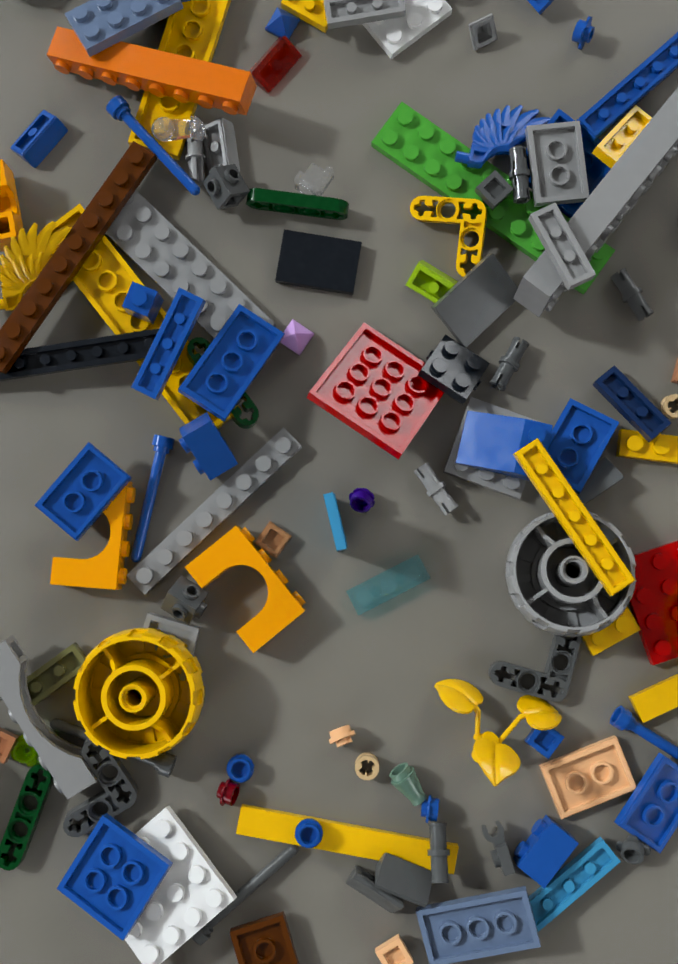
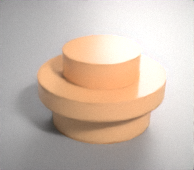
[329,725,356,748]

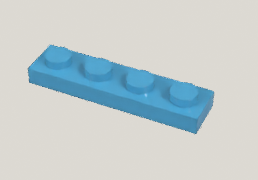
[529,837,621,932]

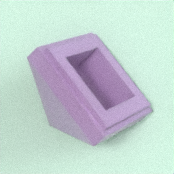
[280,319,314,356]

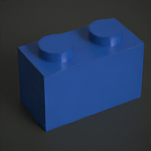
[179,412,238,481]
[513,815,579,889]

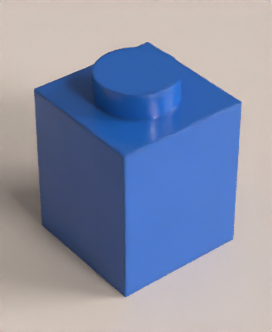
[122,281,164,324]

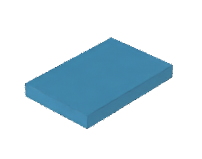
[323,492,348,552]

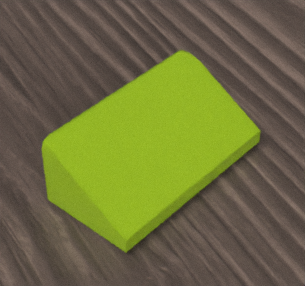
[406,260,458,303]

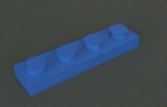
[131,287,206,400]

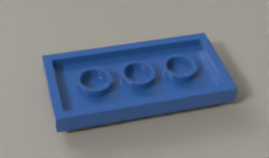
[178,304,285,422]

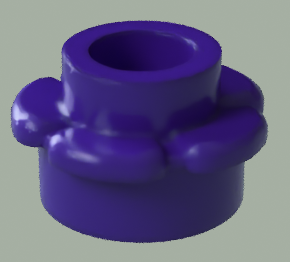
[349,488,375,513]

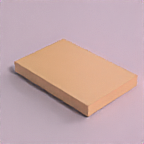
[539,735,637,820]

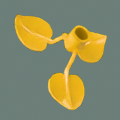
[434,679,562,787]

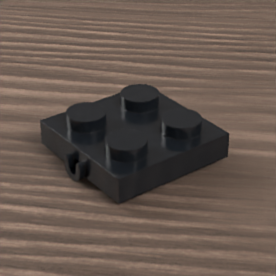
[418,334,490,405]

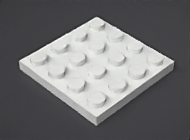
[125,805,237,964]

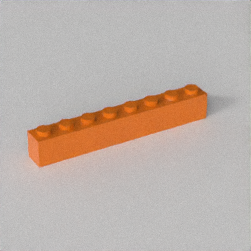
[47,26,257,116]

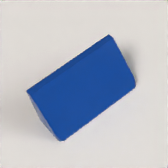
[10,110,68,168]

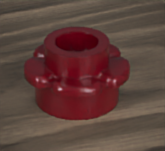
[217,778,240,806]

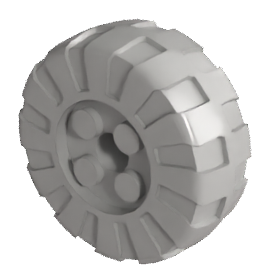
[505,511,636,637]

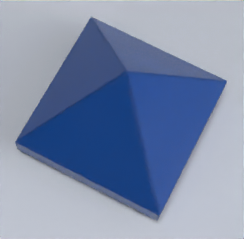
[265,7,300,42]

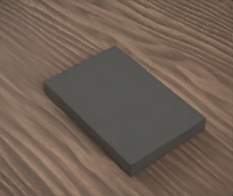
[431,253,518,347]

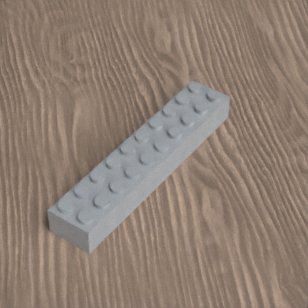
[513,87,678,317]

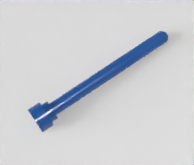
[106,95,200,196]
[131,434,175,562]
[610,705,678,760]

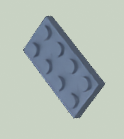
[65,0,183,57]
[416,886,541,964]

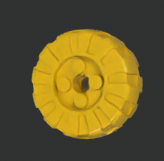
[73,627,205,760]

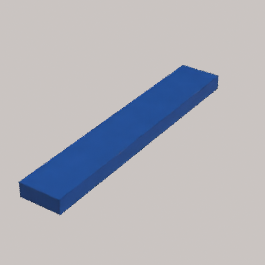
[576,32,678,143]

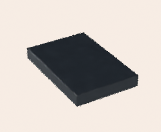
[275,229,362,295]

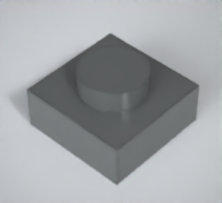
[475,170,513,210]

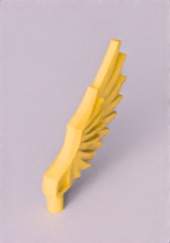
[0,221,71,311]

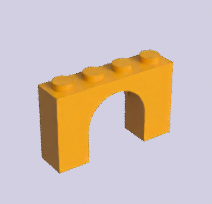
[50,481,136,590]
[185,525,306,653]

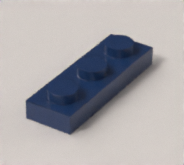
[593,365,671,443]

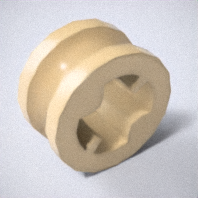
[660,394,678,419]
[355,752,379,780]

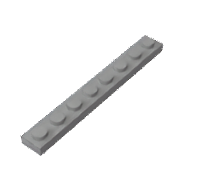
[126,427,302,595]

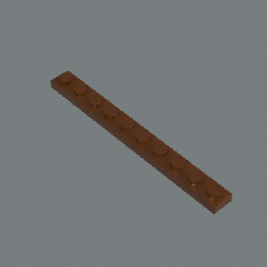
[0,141,157,375]

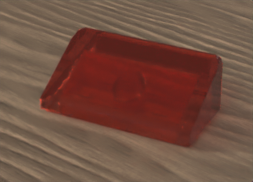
[249,35,302,94]

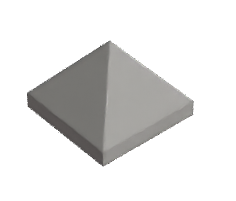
[468,13,497,50]

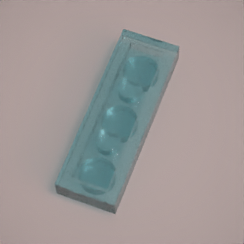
[346,554,431,616]

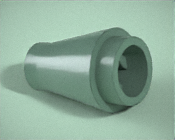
[389,762,427,806]

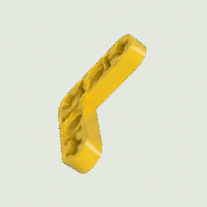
[410,196,487,277]

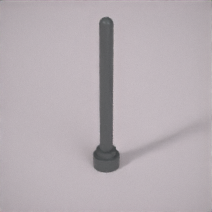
[50,718,177,778]
[192,844,299,946]

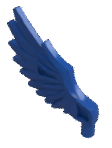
[455,105,550,169]

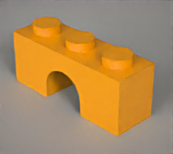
[0,159,23,252]

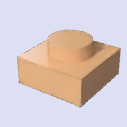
[375,933,414,964]

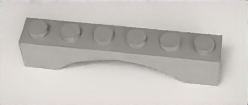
[0,635,97,800]

